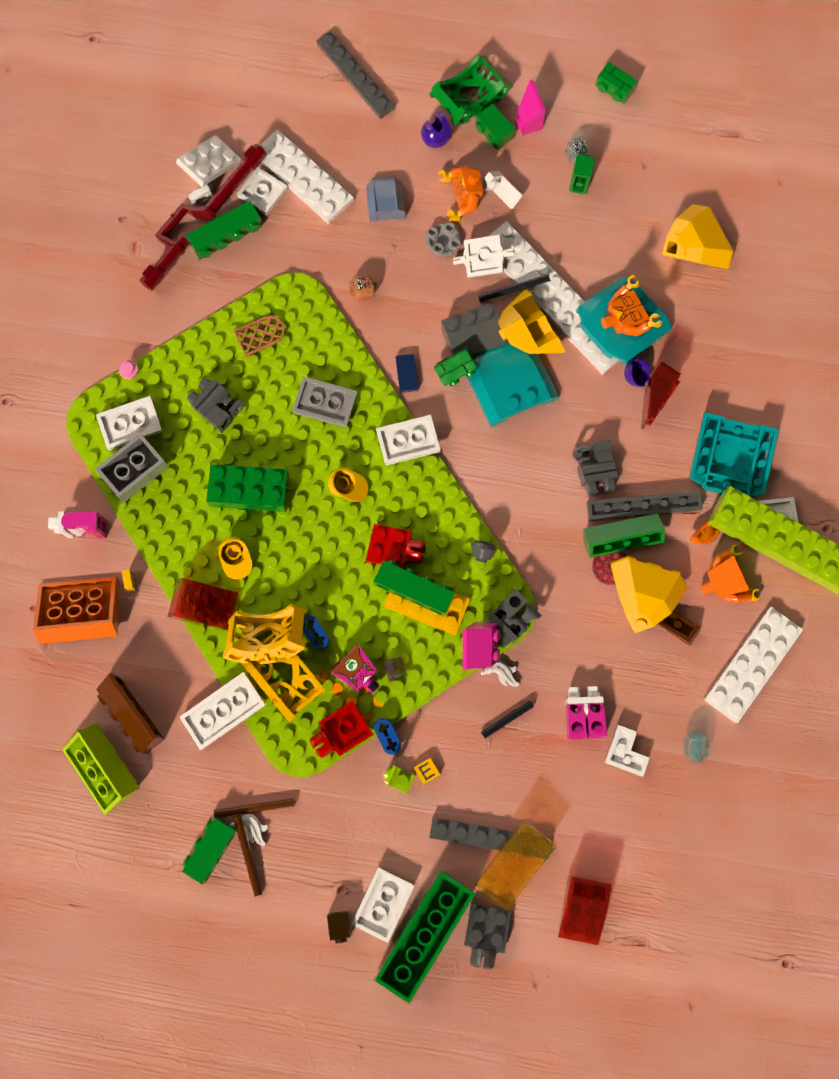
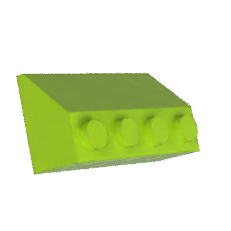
[62,723,140,815]

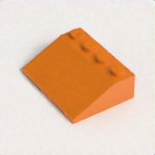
[33,576,119,644]

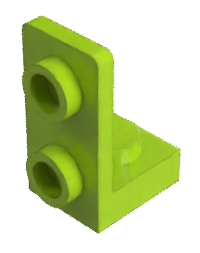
[383,765,415,794]

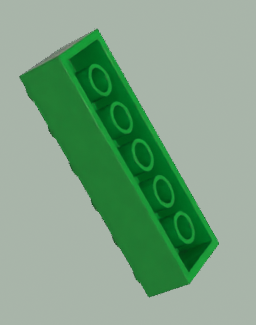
[374,870,475,1004]

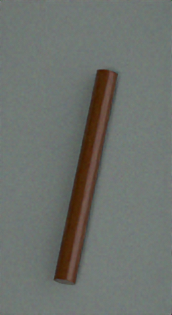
[214,798,294,818]
[233,815,262,897]

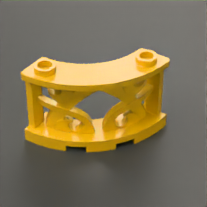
[223,604,307,664]
[241,630,326,722]

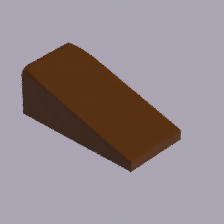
[658,611,700,646]

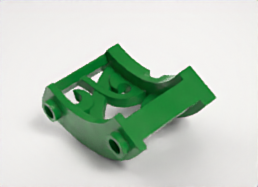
[429,55,513,125]

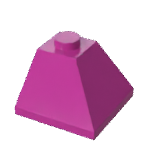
[515,79,546,136]

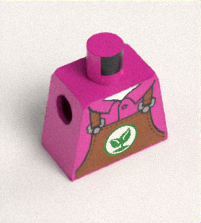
[332,645,380,694]

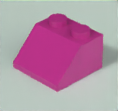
[463,622,500,670]

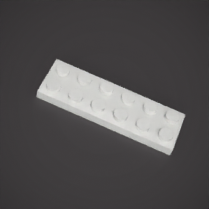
[260,129,354,224]
[704,607,803,723]

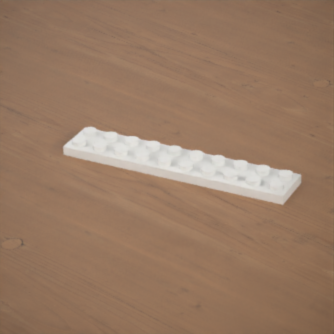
[489,221,620,375]

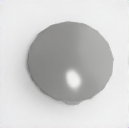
[425,222,461,257]

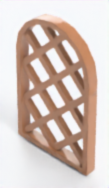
[233,316,285,357]

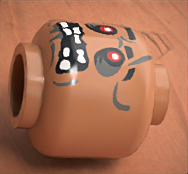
[349,274,377,300]

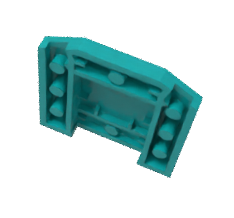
[576,276,672,365]
[467,341,559,428]
[689,412,779,497]

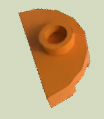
[689,519,720,545]

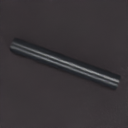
[481,700,534,739]

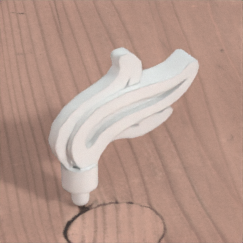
[481,660,520,687]
[230,814,268,846]

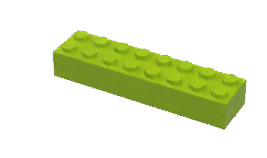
[707,486,839,595]

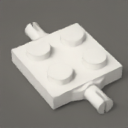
[453,235,515,278]

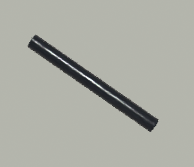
[478,274,551,303]

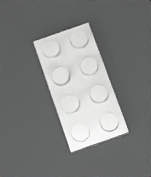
[180,672,267,750]

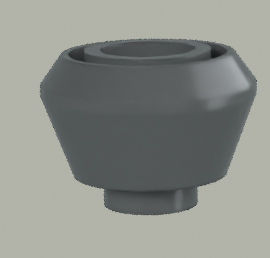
[471,540,497,563]

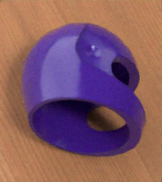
[421,111,452,148]

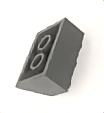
[441,303,507,356]

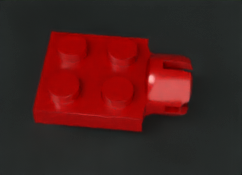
[365,524,426,569]
[309,701,373,758]

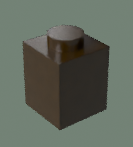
[327,911,351,943]

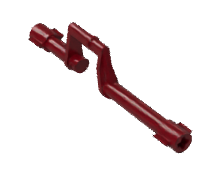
[139,144,267,291]

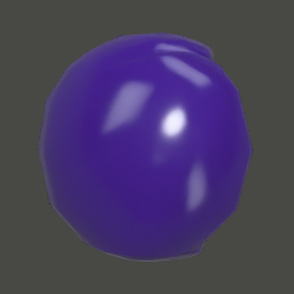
[624,358,651,387]

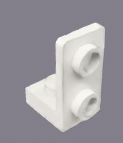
[482,171,523,209]
[188,183,213,206]

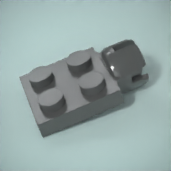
[464,903,511,970]

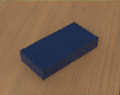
[395,354,418,393]

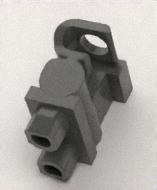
[187,378,245,433]
[572,440,618,495]
[487,589,542,648]

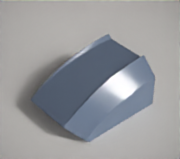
[366,176,405,222]

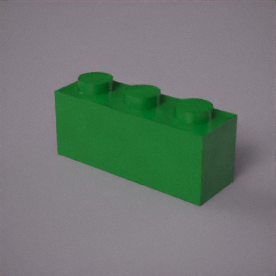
[182,818,237,885]

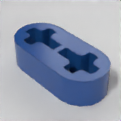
[303,615,329,650]
[374,718,401,755]

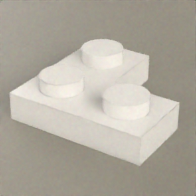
[604,725,649,777]

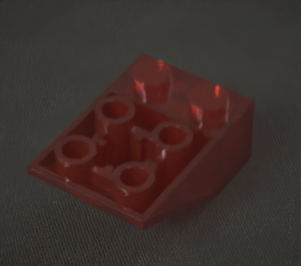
[641,362,681,429]
[168,578,238,630]
[558,875,612,945]

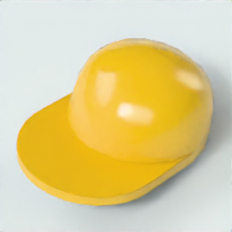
[327,468,368,502]
[218,537,252,579]

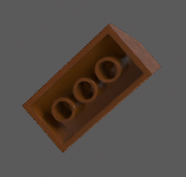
[96,673,165,754]

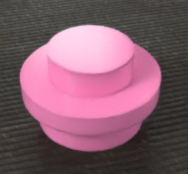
[119,360,138,379]

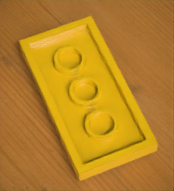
[384,592,470,636]

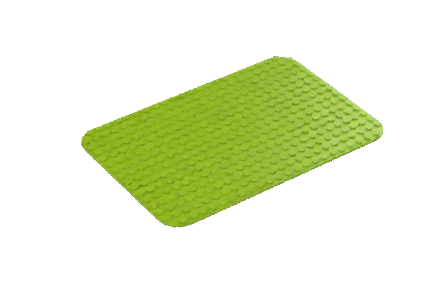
[66,273,536,777]

